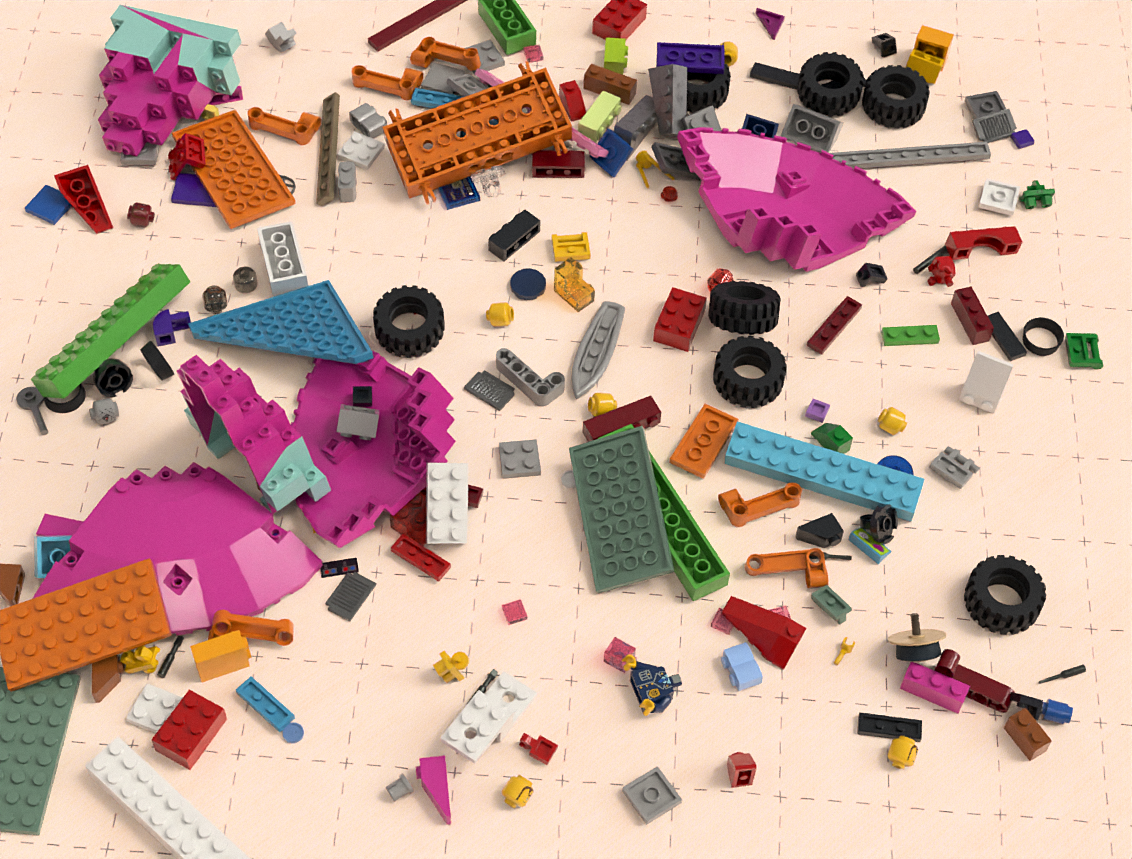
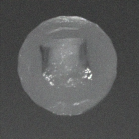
[471,166,506,198]

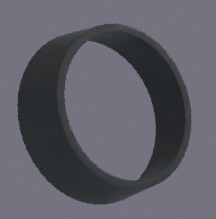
[1022,317,1064,356]
[140,340,175,381]
[44,383,86,413]

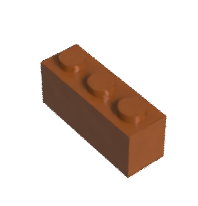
[583,64,637,105]

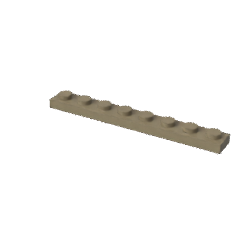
[316,92,340,207]

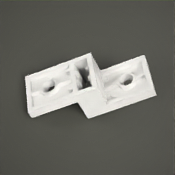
[440,671,538,764]

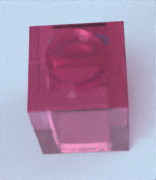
[603,637,637,673]

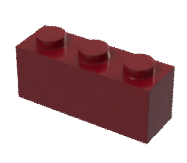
[532,150,585,178]
[951,286,994,345]

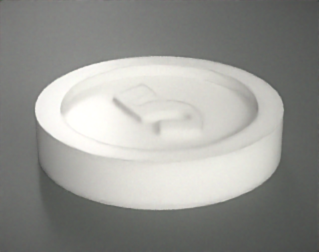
[561,470,576,488]

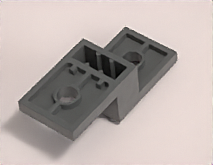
[651,142,702,181]

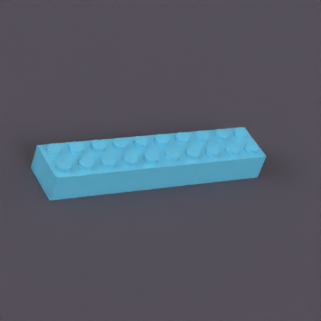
[724,421,925,522]

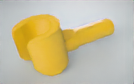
[834,637,855,665]

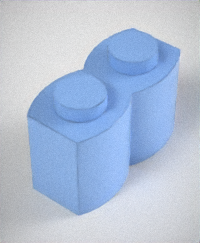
[721,642,763,691]

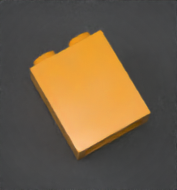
[190,630,252,683]

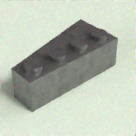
[648,64,687,138]
[614,95,657,161]

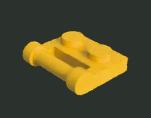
[551,232,591,262]

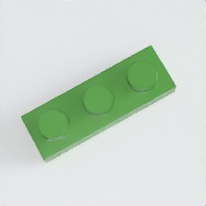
[881,325,940,346]

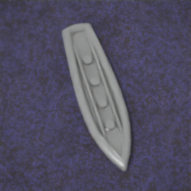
[571,301,626,399]

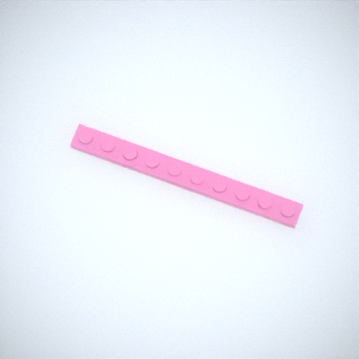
[475,68,609,158]

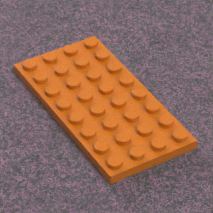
[172,110,296,229]
[0,558,172,692]

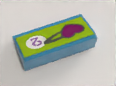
[848,527,892,565]

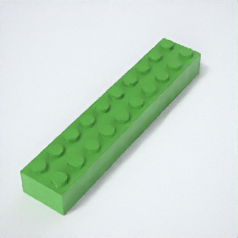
[31,263,191,399]
[598,424,730,601]

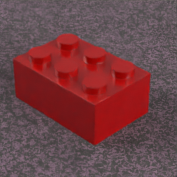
[592,0,647,40]
[653,287,707,352]
[152,689,227,770]

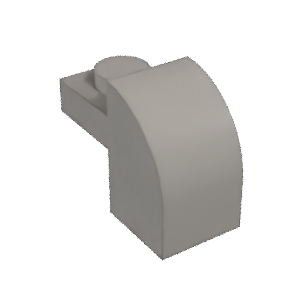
[265,21,297,53]

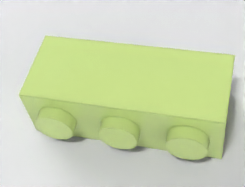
[578,91,622,143]

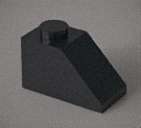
[795,513,844,548]

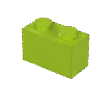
[604,38,629,75]

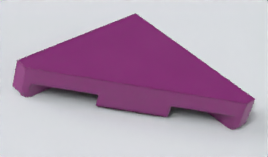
[755,8,785,40]

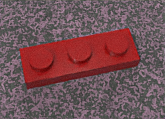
[391,534,451,582]

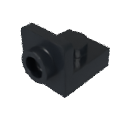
[872,33,897,58]
[856,262,888,287]
[1010,692,1043,721]

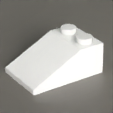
[959,351,1014,414]

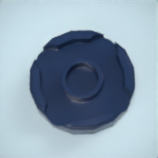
[510,268,546,300]

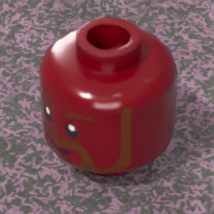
[127,202,155,227]

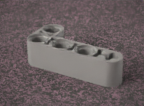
[496,348,565,407]

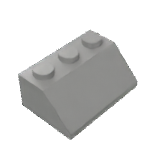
[781,104,844,153]

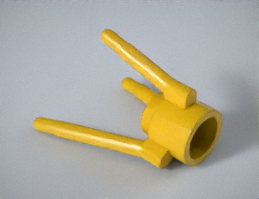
[636,150,675,188]

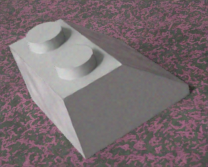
[337,404,379,440]

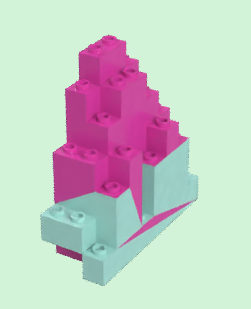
[98,4,242,157]
[176,354,331,514]

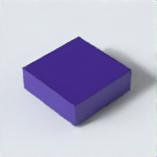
[1011,129,1035,149]

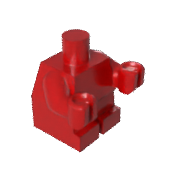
[927,256,956,287]

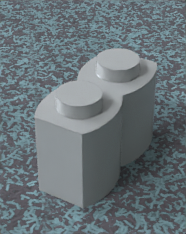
[349,103,387,139]
[338,162,357,202]

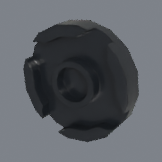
[860,504,898,544]

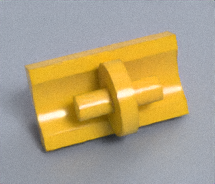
[120,645,160,674]
[433,651,469,683]

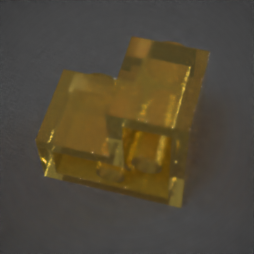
[554,257,595,313]

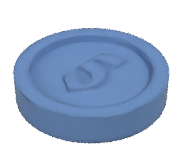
[282,722,304,744]

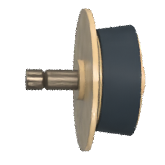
[888,613,946,662]

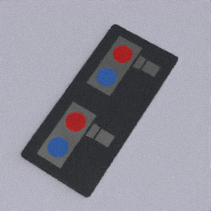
[320,557,359,578]

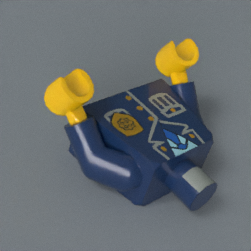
[622,654,682,716]

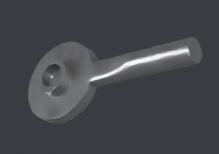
[16,387,48,435]

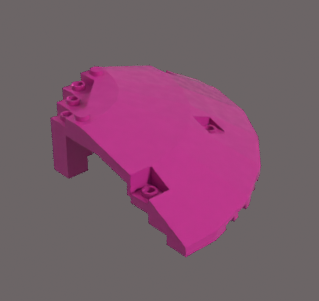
[677,127,917,272]
[290,350,456,548]
[32,462,323,635]

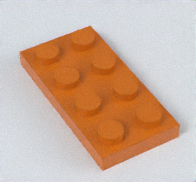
[669,404,739,479]

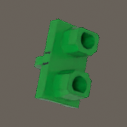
[1019,180,1055,210]

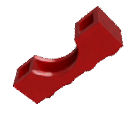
[945,226,1023,260]

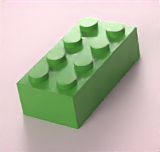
[478,0,537,55]

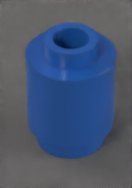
[1041,699,1073,724]

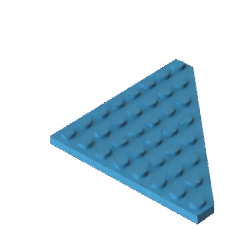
[188,280,374,364]

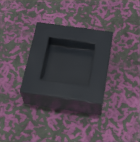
[353,386,372,407]

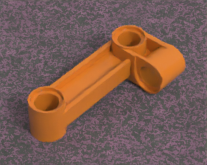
[410,37,481,71]
[351,65,423,100]
[247,107,321,145]
[718,483,802,527]
[745,548,829,588]
[208,610,294,646]

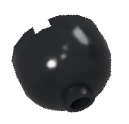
[93,358,133,397]

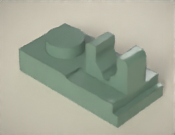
[811,585,852,625]

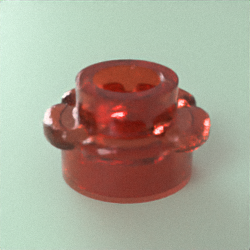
[661,186,678,202]

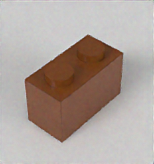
[1004,707,1052,761]

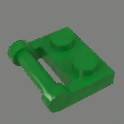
[1065,333,1104,370]

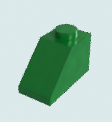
[811,423,853,454]

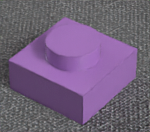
[805,398,830,423]

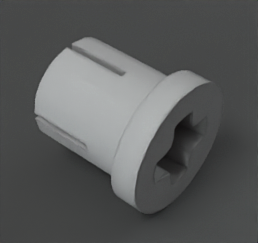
[385,773,414,802]

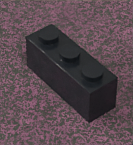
[488,209,541,262]

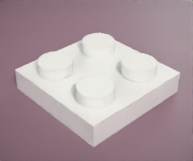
[337,131,385,171]
[978,178,1021,216]
[126,683,183,733]

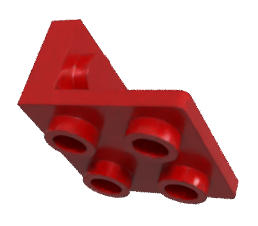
[168,133,206,180]

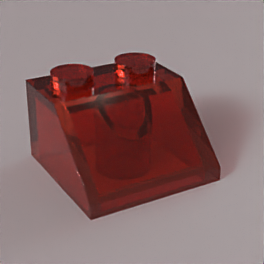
[389,492,426,546]

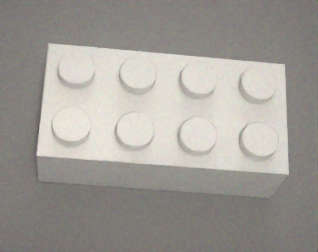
[257,221,308,296]
[426,463,468,544]

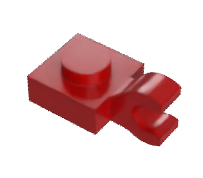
[519,733,558,766]

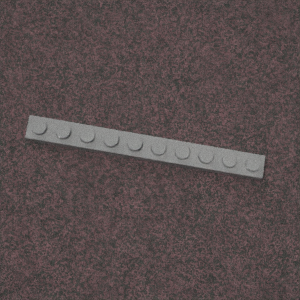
[830,142,991,168]

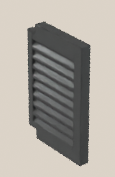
[972,108,1017,143]
[464,370,515,411]
[325,572,377,622]

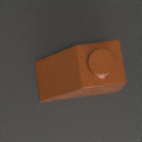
[0,563,25,606]
[92,655,124,703]

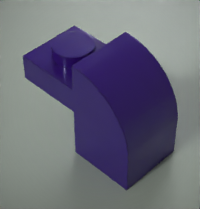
[153,309,191,347]

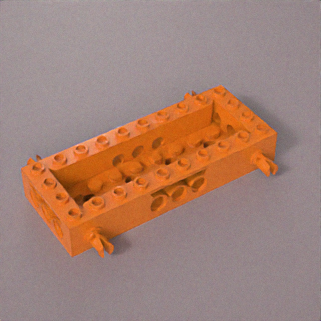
[382,61,572,204]

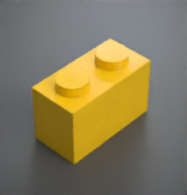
[905,49,945,84]

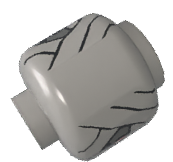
[89,398,119,425]

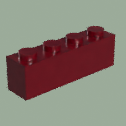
[582,395,662,442]

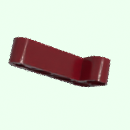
[934,649,1015,713]

